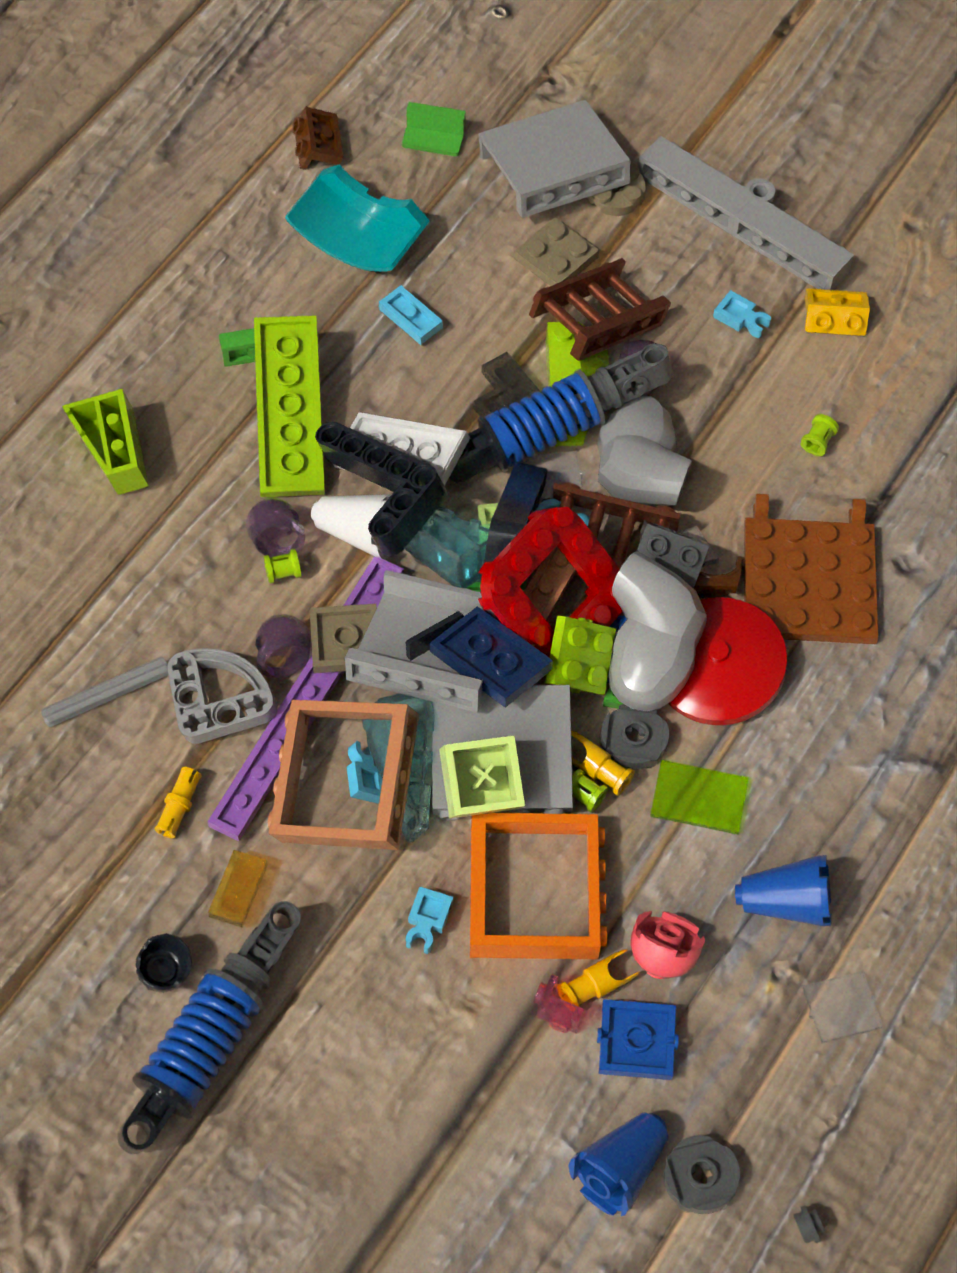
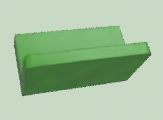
[402,102,466,157]
[219,328,255,367]

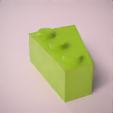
[62,388,149,495]

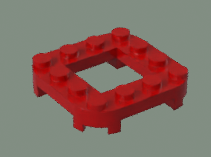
[478,506,622,658]

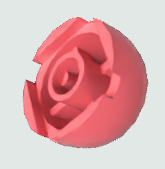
[630,911,705,979]

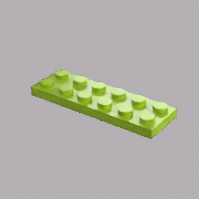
[254,315,325,497]

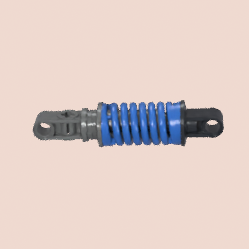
[449,343,673,482]
[118,901,301,1154]

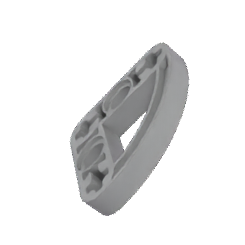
[167,648,277,744]

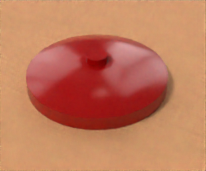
[668,597,787,725]

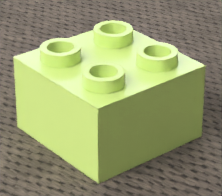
[439,736,525,819]

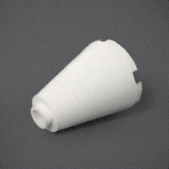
[311,494,392,560]

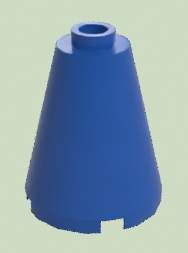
[735,855,832,926]
[568,1112,669,1216]

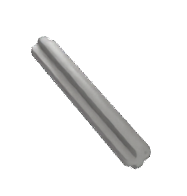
[41,657,168,727]

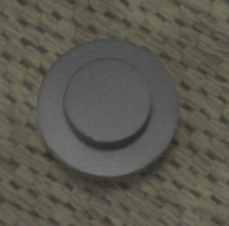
[793,1205,825,1244]

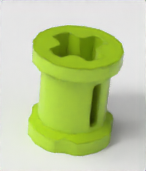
[800,414,839,456]
[263,549,302,584]
[572,769,609,813]

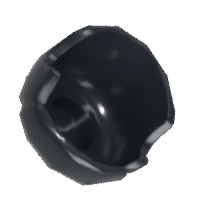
[135,933,192,993]

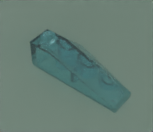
[362,694,434,842]

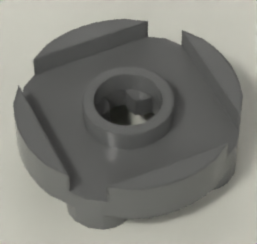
[600,704,669,769]
[663,1135,740,1214]

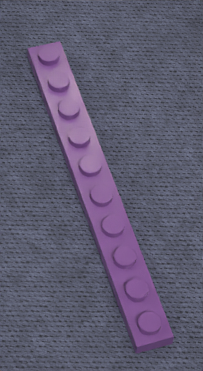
[208,556,404,842]

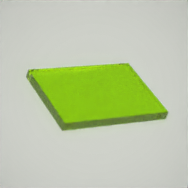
[650,760,749,835]

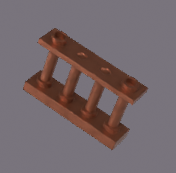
[529,258,671,361]
[553,482,681,576]

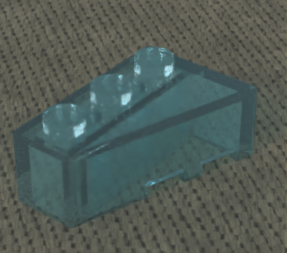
[405,506,489,588]

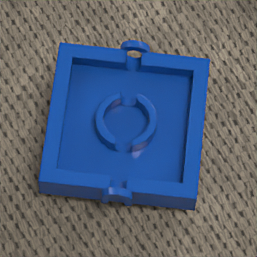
[597,999,679,1080]

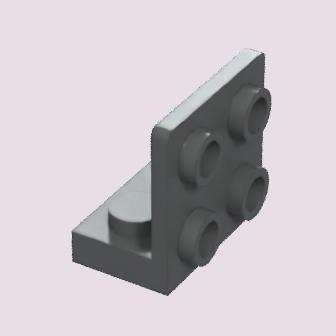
[636,520,709,589]

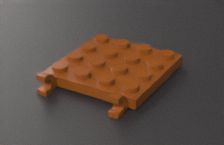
[744,494,878,645]

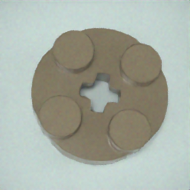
[587,163,646,216]

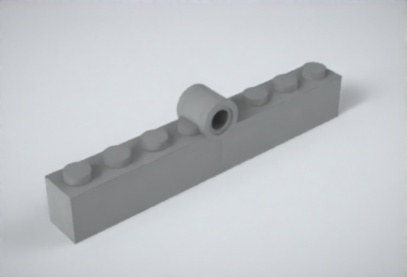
[638,136,854,290]

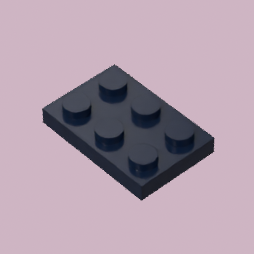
[430,606,553,708]

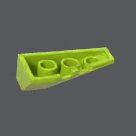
[546,322,609,446]

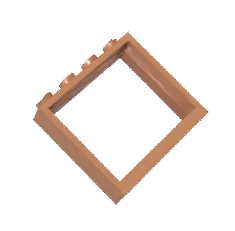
[268,700,419,850]

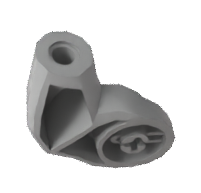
[597,395,692,506]
[608,551,707,711]

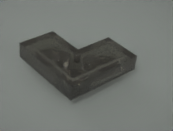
[473,351,541,416]

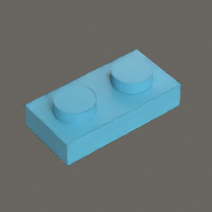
[379,285,443,345]

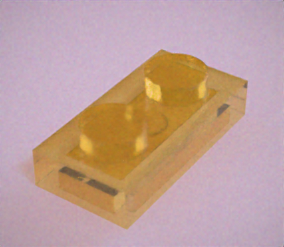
[208,850,268,928]

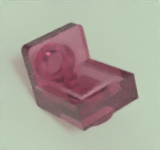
[534,974,584,1034]

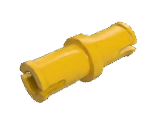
[154,767,202,839]

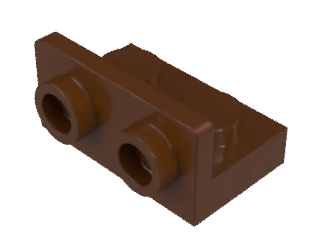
[292,106,344,170]

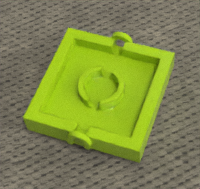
[545,616,616,695]

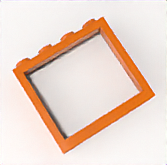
[470,813,607,959]

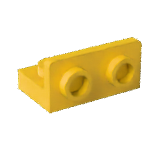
[805,288,870,336]

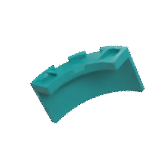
[285,164,430,272]

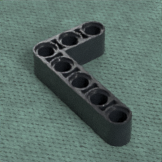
[315,422,447,556]
[480,462,547,592]

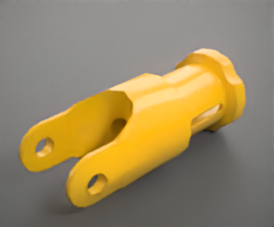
[571,731,635,796]
[557,949,640,1013]

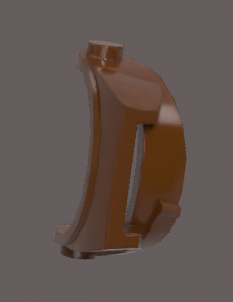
[694,556,745,598]

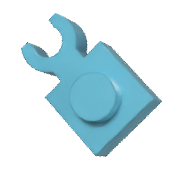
[713,290,771,338]
[346,741,383,804]
[406,887,453,954]

